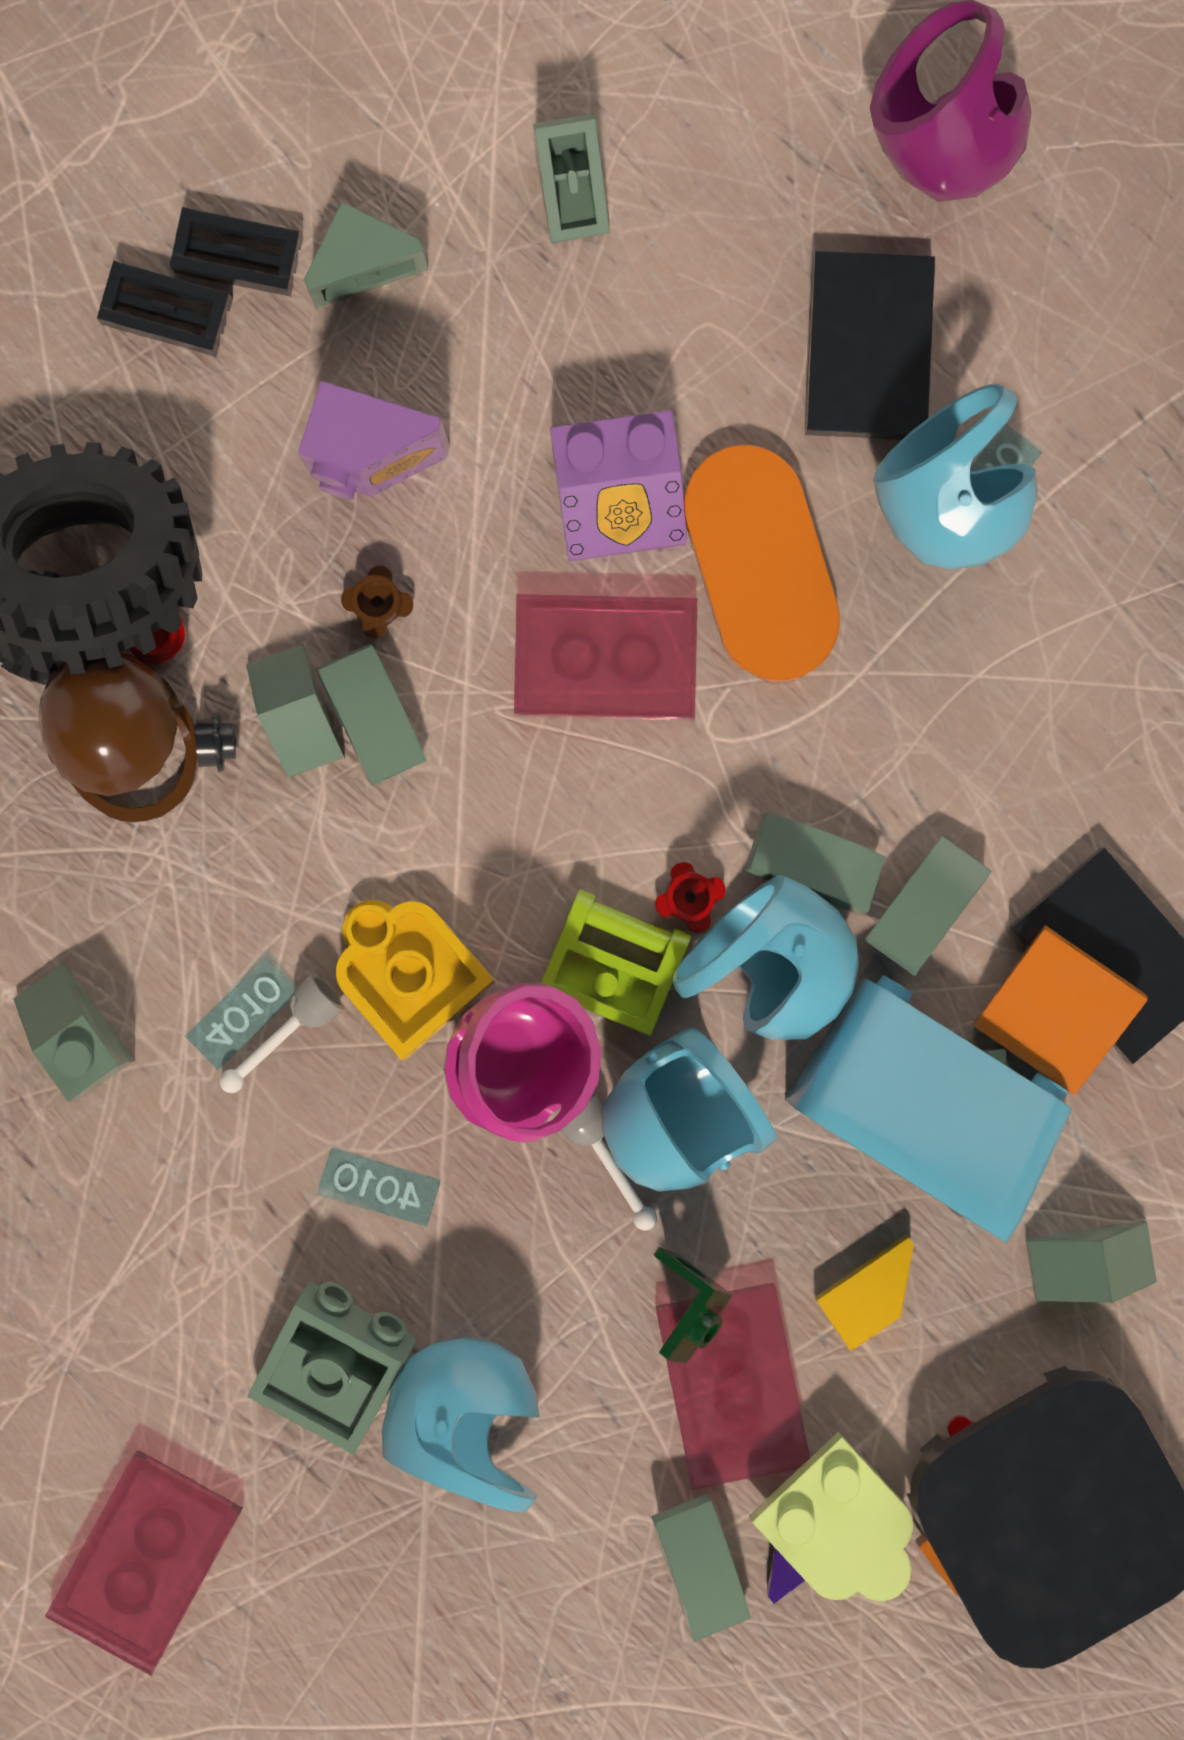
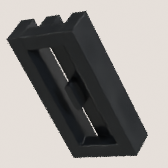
[170,207,303,297]
[97,261,233,357]

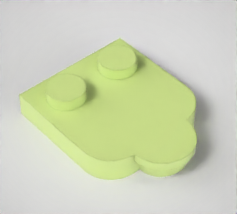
[749,1431,913,1602]

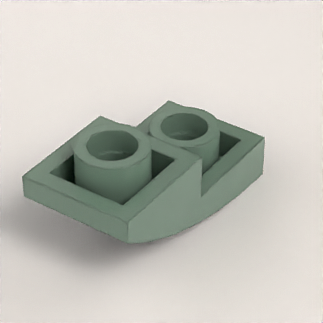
[315,644,427,786]
[744,813,885,914]
[865,836,992,976]
[651,1494,751,1642]

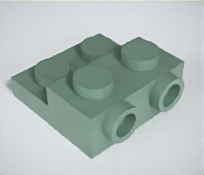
[247,1281,417,1455]

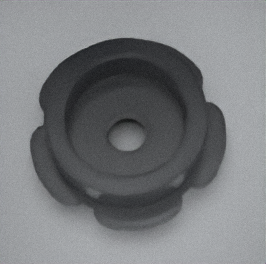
[195,712,236,772]

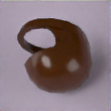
[38,652,199,823]

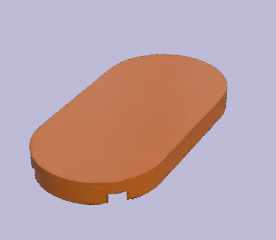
[684,445,840,683]

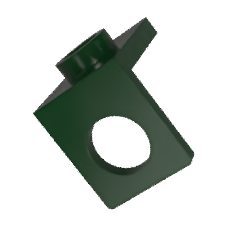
[653,1247,733,1363]

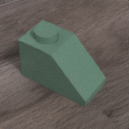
[13,963,135,1102]

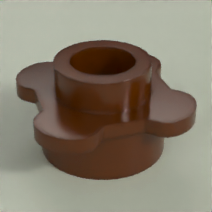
[341,566,414,638]

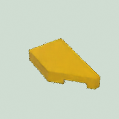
[814,1235,914,1351]

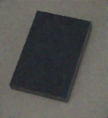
[805,251,935,440]
[1009,848,1184,1065]

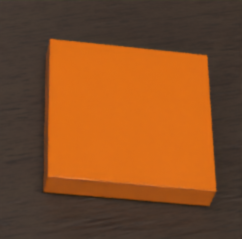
[973,925,1148,1096]

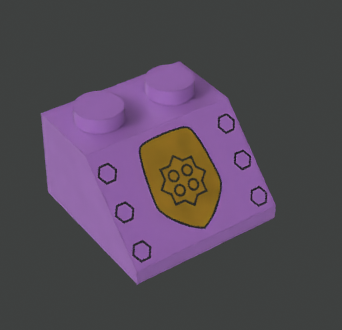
[298,381,450,500]
[550,410,687,562]

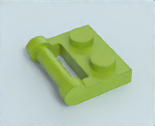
[540,889,692,1036]

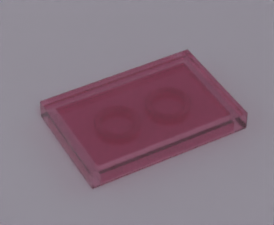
[514,594,698,721]
[655,1282,810,1490]
[45,1450,243,1676]

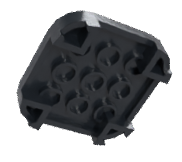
[907,1366,1184,1669]

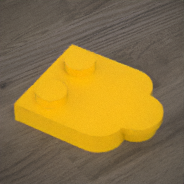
[336,900,497,1061]

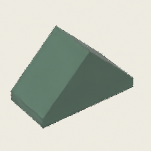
[533,113,610,243]
[304,202,428,308]
[246,644,345,778]
[1025,1221,1157,1303]

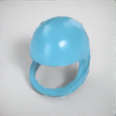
[873,383,1038,570]
[673,875,859,1040]
[602,1026,777,1192]
[382,1336,539,1513]

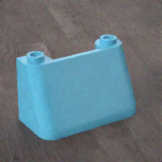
[785,975,1072,1243]

